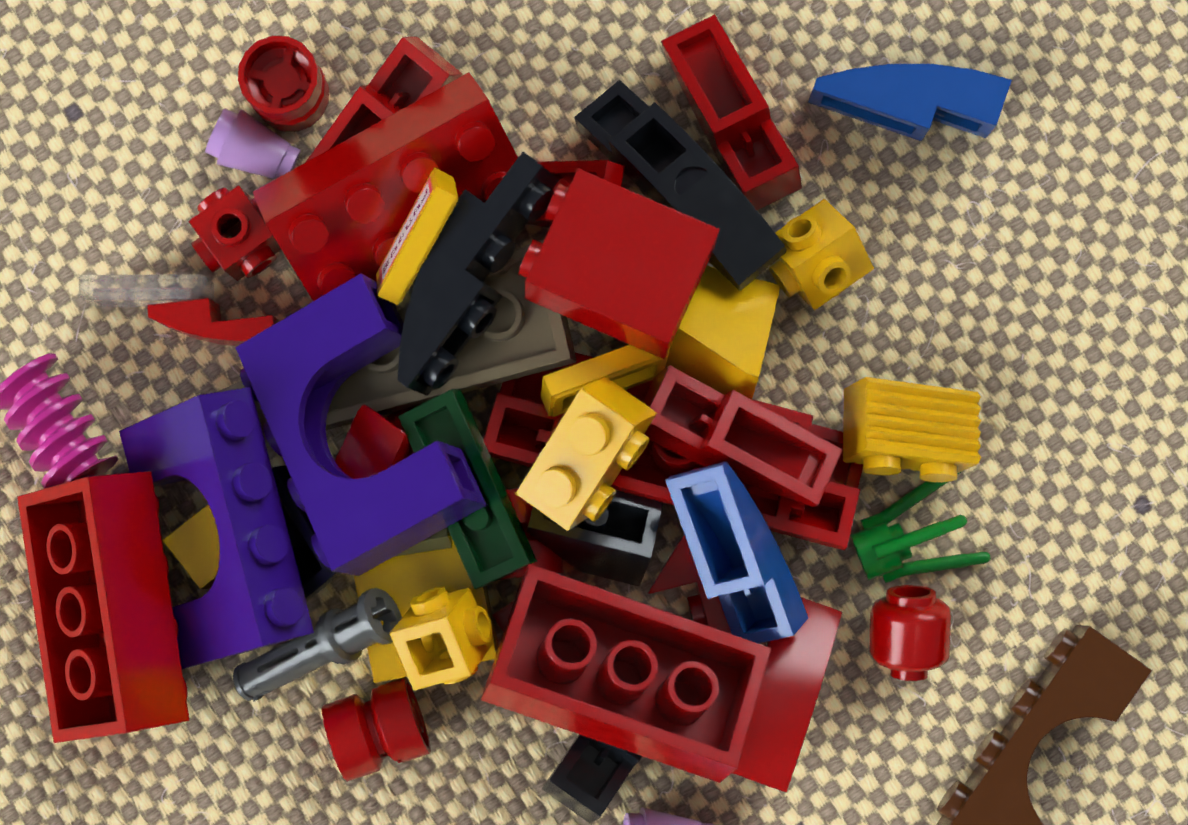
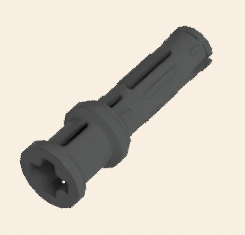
[233,588,402,701]

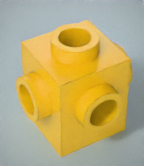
[769,199,874,311]
[389,587,493,690]

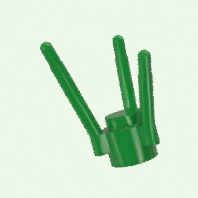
[850,472,991,584]

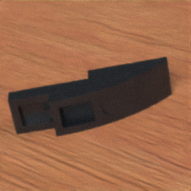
[574,80,786,291]
[397,152,559,396]

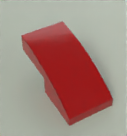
[147,298,280,346]

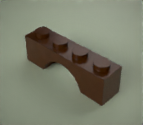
[936,625,1152,825]

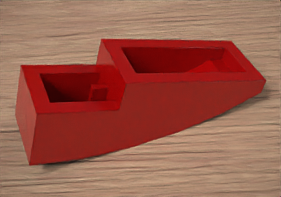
[661,14,802,210]
[305,36,463,163]
[643,365,843,507]
[732,597,842,793]

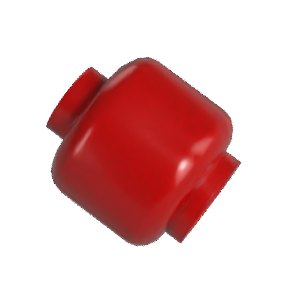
[869,585,951,681]

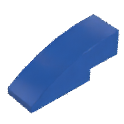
[808,64,1012,141]
[665,461,808,644]

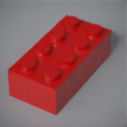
[253,72,518,301]
[17,471,190,743]
[481,564,771,783]

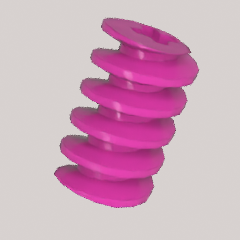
[0,353,119,489]

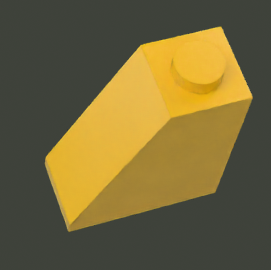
[666,266,781,400]

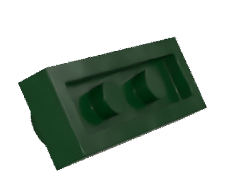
[398,389,537,589]

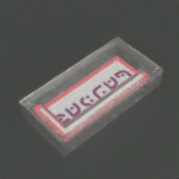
[79,274,214,307]

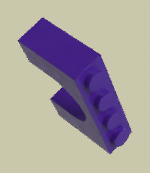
[235,274,487,576]
[119,387,314,669]

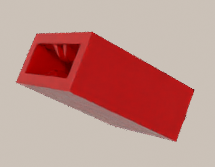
[519,168,720,360]

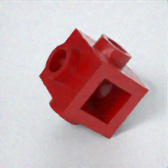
[188,185,281,281]

